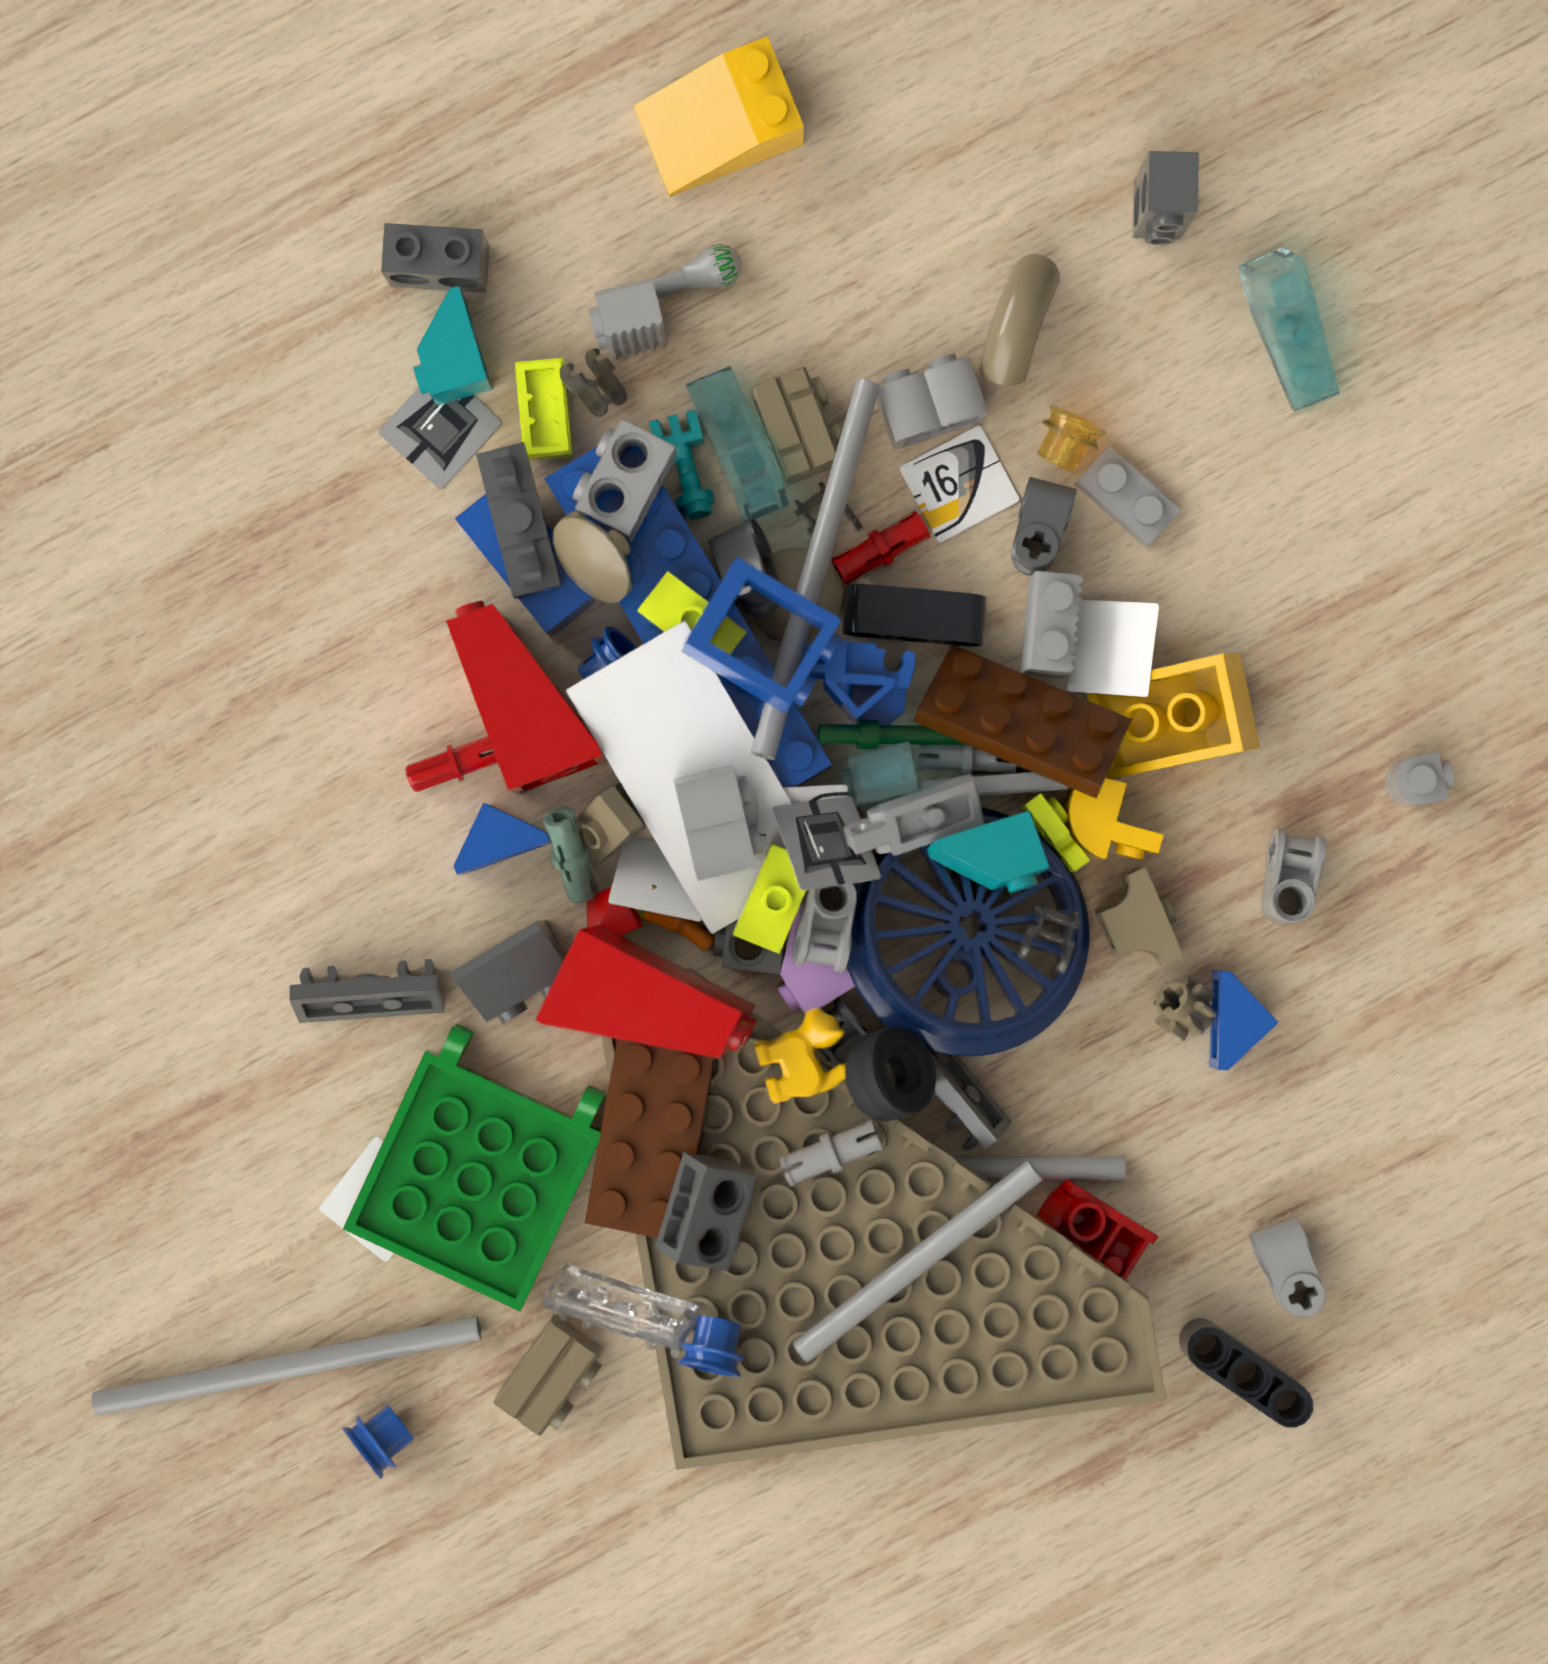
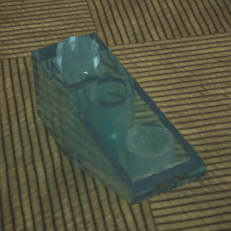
[1238,248,1340,412]

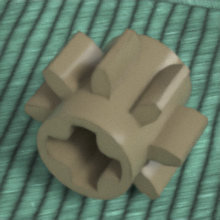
[1153,976,1216,1041]

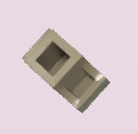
[576,782,647,868]
[1095,867,1184,966]

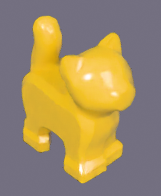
[754,1007,846,1104]

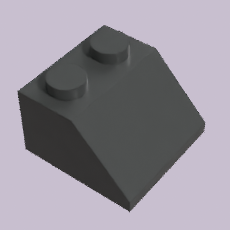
[450,920,566,1024]

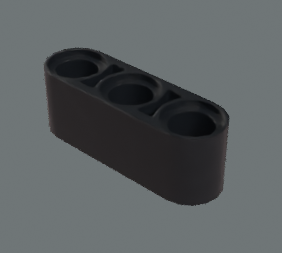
[842,584,987,647]
[1179,1318,1313,1428]

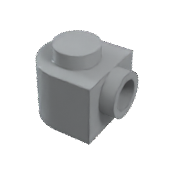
[1385,752,1454,806]

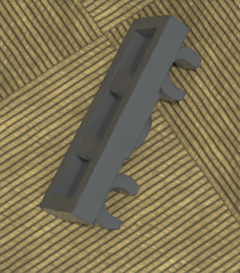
[476,442,562,599]
[289,959,445,1023]
[929,1050,1012,1151]

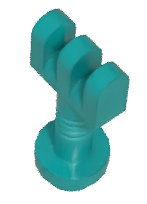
[649,409,715,520]

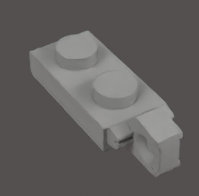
[843,774,985,856]

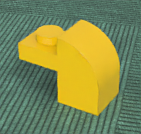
[1064,778,1164,861]

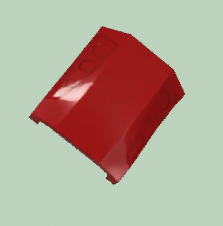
[1036,1179,1159,1280]

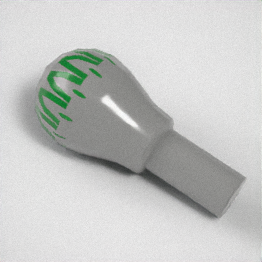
[653,244,742,298]

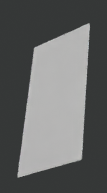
[567,621,792,934]

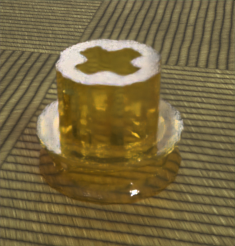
[1037,404,1106,472]

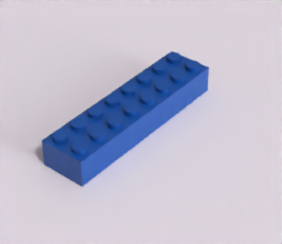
[544,446,832,788]

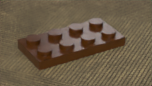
[914,644,1132,799]
[585,1039,716,1238]

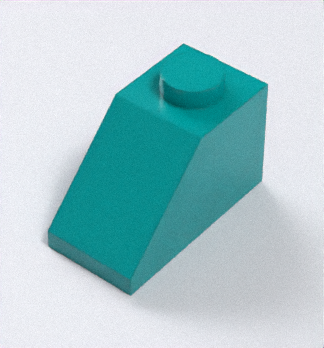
[413,286,492,406]
[927,811,1049,893]

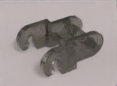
[559,348,627,417]
[794,482,863,538]
[1017,900,1080,974]

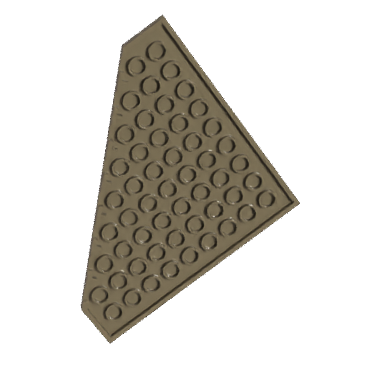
[602,968,1166,1470]

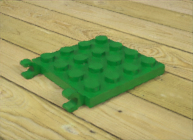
[343,1024,606,1312]

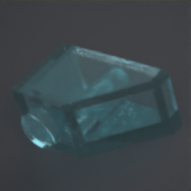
[840,742,919,807]

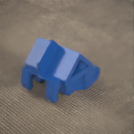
[804,640,915,725]

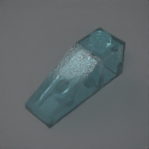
[686,366,789,521]

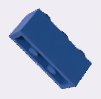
[454,494,596,638]

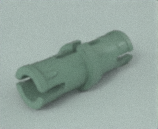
[543,807,598,903]

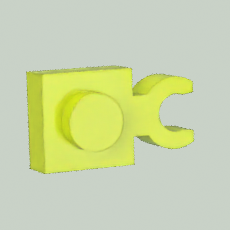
[1020,793,1090,872]

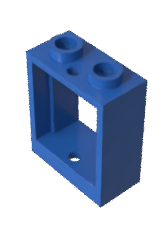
[682,557,842,713]

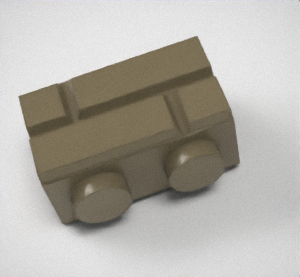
[751,367,841,485]
[493,1314,602,1436]

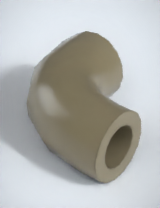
[979,254,1060,386]

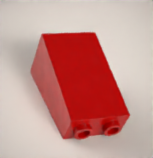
[446,600,608,794]
[535,925,757,1058]

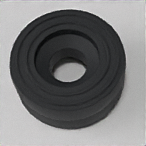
[845,1027,936,1121]

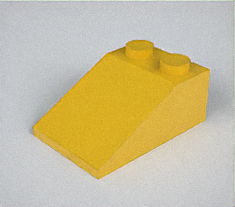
[634,36,804,197]
[1087,653,1260,779]

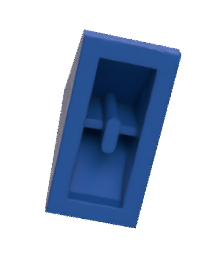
[453,803,552,875]
[1209,970,1279,1070]

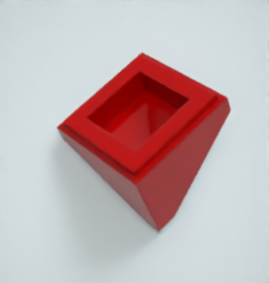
[587,886,643,936]

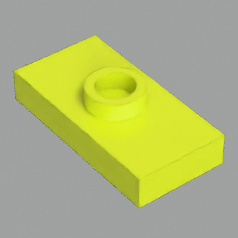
[515,358,573,461]
[637,571,747,655]
[733,842,806,954]

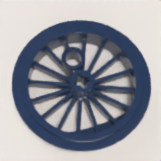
[847,807,1090,1056]

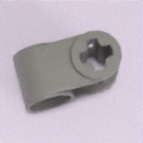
[1261,828,1326,924]
[792,883,856,973]
[1249,1216,1326,1318]

